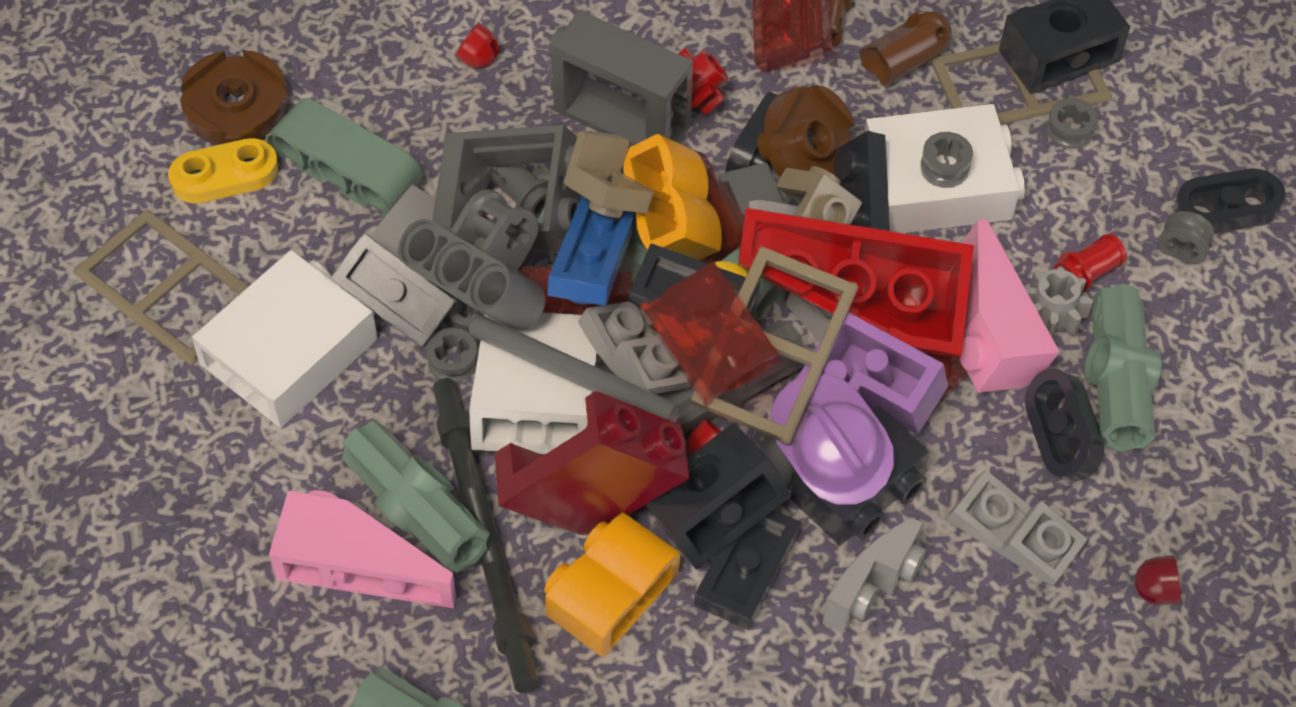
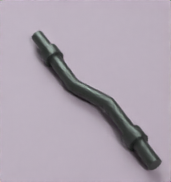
[433,378,539,693]

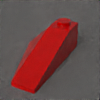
[737,208,974,358]

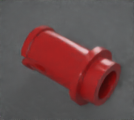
[1053,233,1127,293]

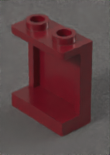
[495,391,689,535]

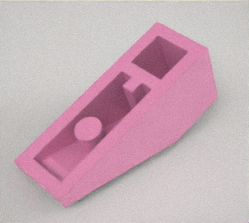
[959,219,1059,393]
[269,490,457,608]

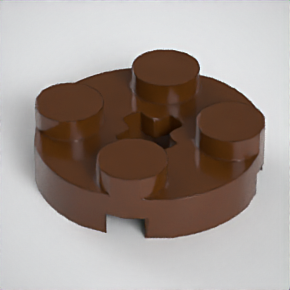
[180,50,289,144]
[757,85,855,177]

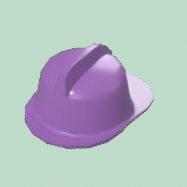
[771,374,894,505]

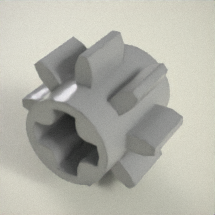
[1024,266,1093,338]

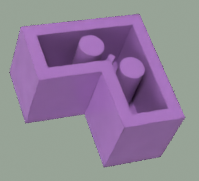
[796,312,948,434]

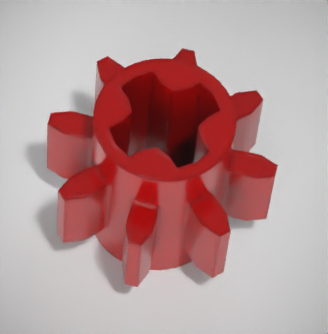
[678,47,729,115]

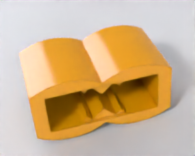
[623,134,722,260]
[544,512,681,658]

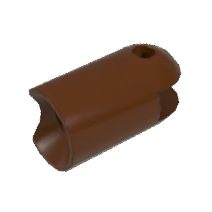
[859,11,952,87]

